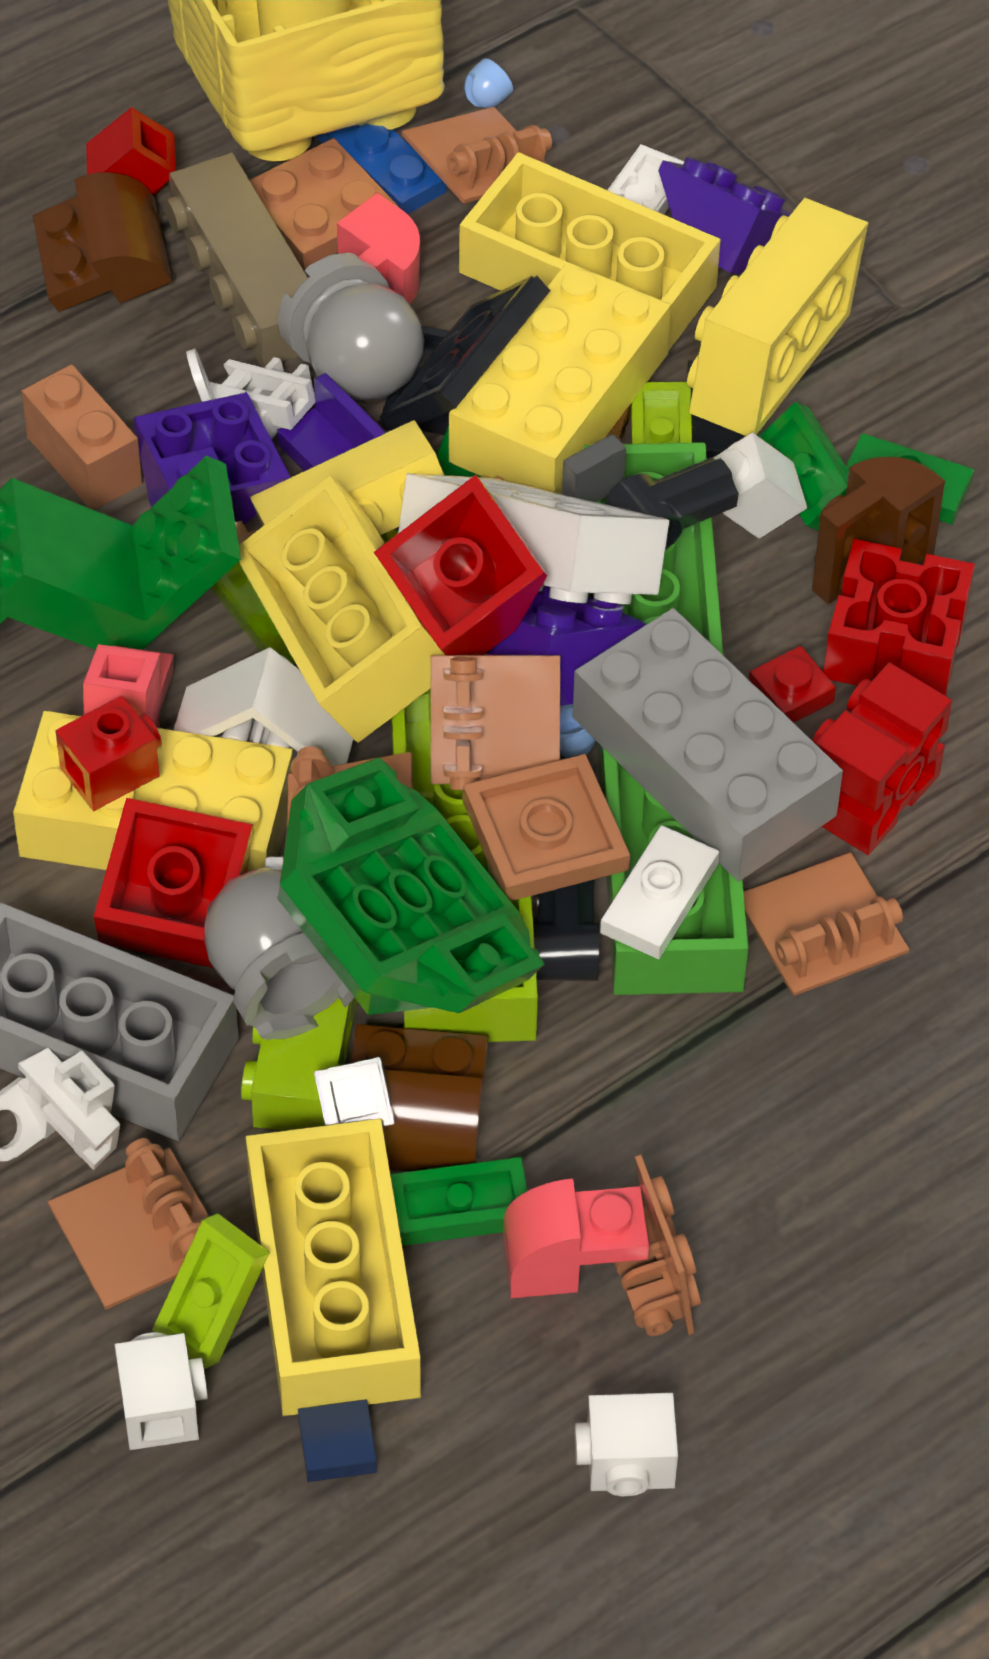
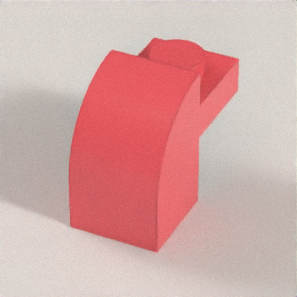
[337,193,420,304]
[83,644,174,728]
[503,1178,649,1298]

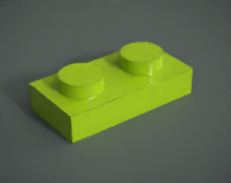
[631,382,692,444]
[152,1213,270,1369]

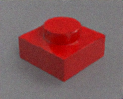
[749,646,836,723]

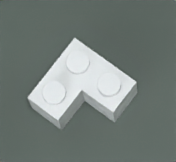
[174,647,353,766]

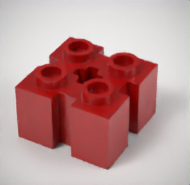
[824,539,975,696]
[812,662,952,856]

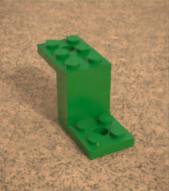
[0,456,241,650]

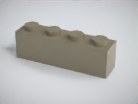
[164,152,308,368]

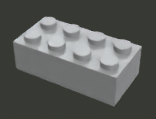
[572,608,843,882]
[0,902,239,1142]

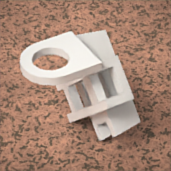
[186,349,315,439]
[0,1048,120,1170]

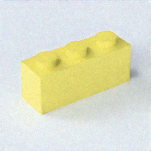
[250,420,444,535]

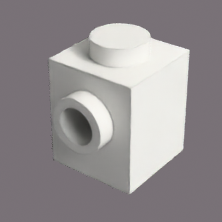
[714,432,807,539]
[115,1332,208,1450]
[574,1393,678,1496]

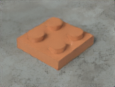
[249,138,398,270]
[462,754,630,901]

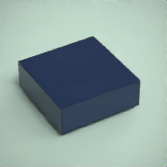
[298,1399,377,1482]

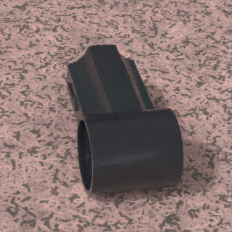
[605,457,739,550]
[533,880,599,981]

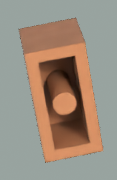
[21,364,142,510]

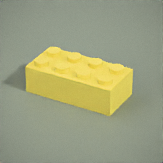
[459,152,721,352]
[687,198,868,436]
[449,262,671,494]
[239,475,446,743]
[13,711,293,872]
[246,1119,421,1416]

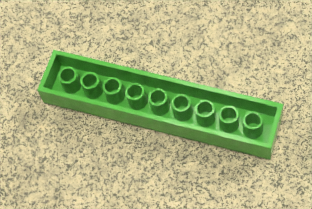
[584,443,748,995]

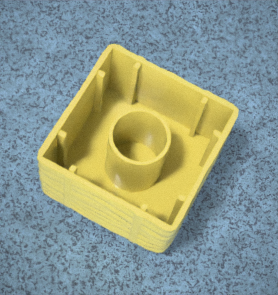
[168,0,445,161]

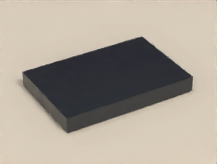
[378,276,551,432]

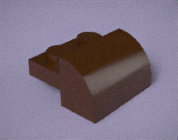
[33,173,172,312]
[812,457,945,605]
[351,1024,488,1172]

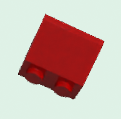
[374,475,548,655]
[93,798,253,968]

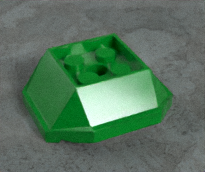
[277,757,545,1015]

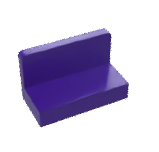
[277,373,386,471]

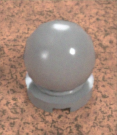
[277,253,424,401]
[204,867,354,1040]

